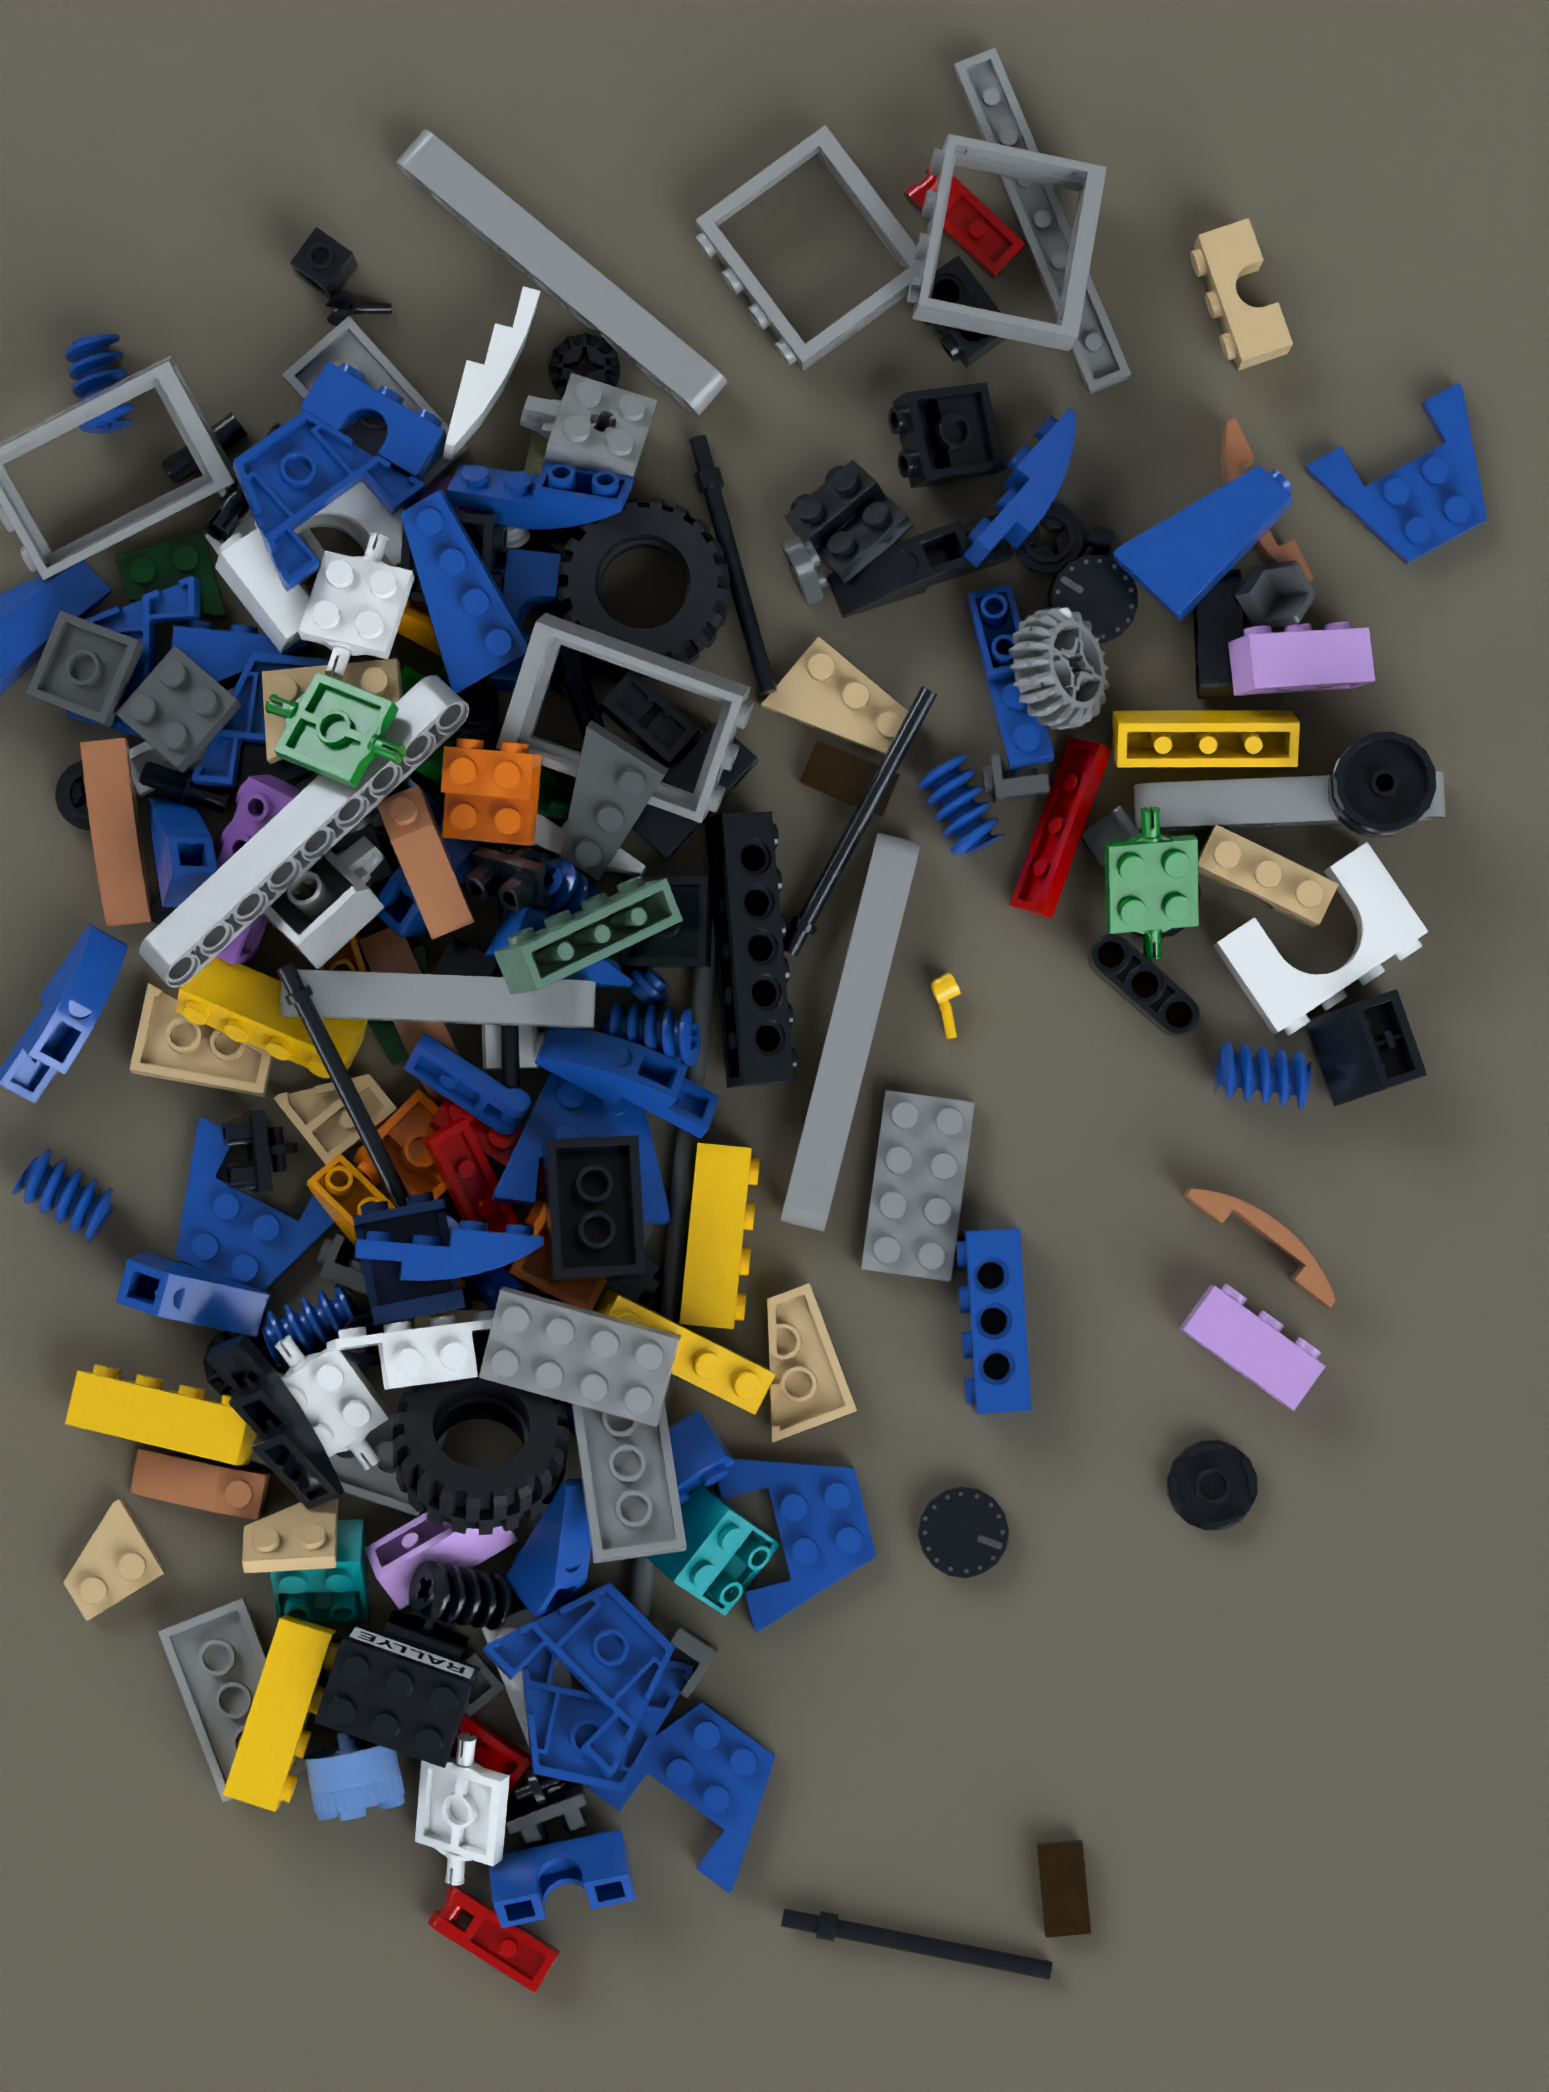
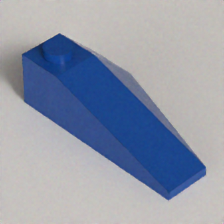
[0,560,113,695]

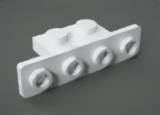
[326,1310,495,1390]

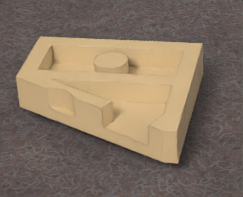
[273,1074,398,1164]
[63,1498,167,1621]
[242,1498,338,1573]

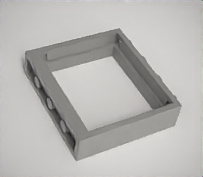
[694,125,922,372]
[907,133,1107,352]

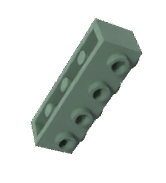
[494,876,683,994]

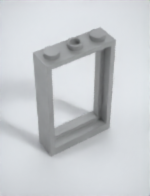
[0,355,237,580]
[496,613,753,823]

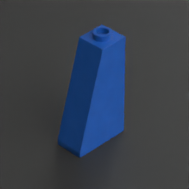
[1112,465,1293,622]

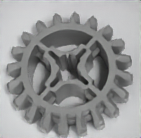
[1009,607,1110,730]

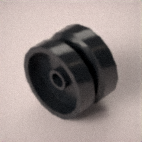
[1328,732,1437,838]

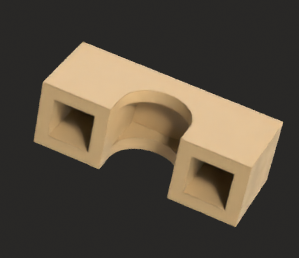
[1190,218,1293,371]
[1198,824,1339,929]

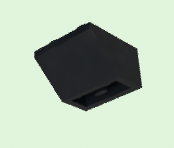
[1305,989,1427,1106]

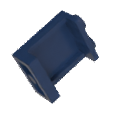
[352,1192,466,1325]

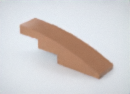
[80,737,152,927]

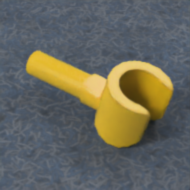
[930,973,961,1039]

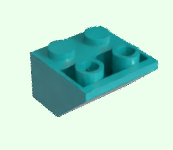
[645,1484,781,1616]
[270,1519,369,1622]

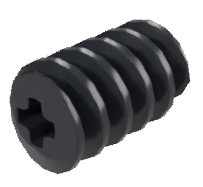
[409,1561,511,1631]

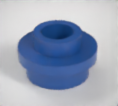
[628,968,669,1006]

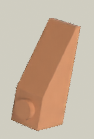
[377,785,475,939]
[130,1448,273,1520]

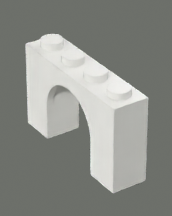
[215,482,404,653]
[1212,842,1428,1036]

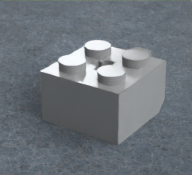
[520,373,658,479]
[262,836,384,970]

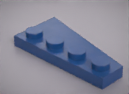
[400,489,529,693]

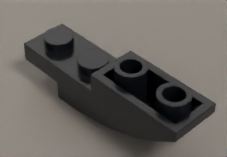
[827,514,1014,618]

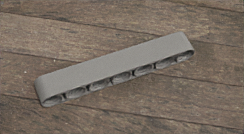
[1133,771,1446,832]
[280,969,596,1028]

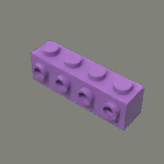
[216,774,302,965]

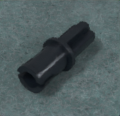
[162,412,248,483]
[139,762,232,814]

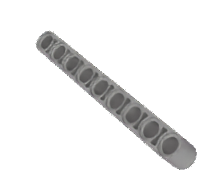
[395,129,728,417]
[139,675,469,988]
[780,832,921,1232]

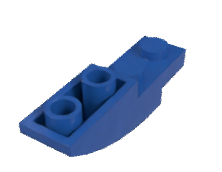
[963,407,1076,568]
[447,463,634,530]
[967,584,1054,771]
[0,923,128,1103]
[535,1027,719,1139]
[354,1220,544,1281]

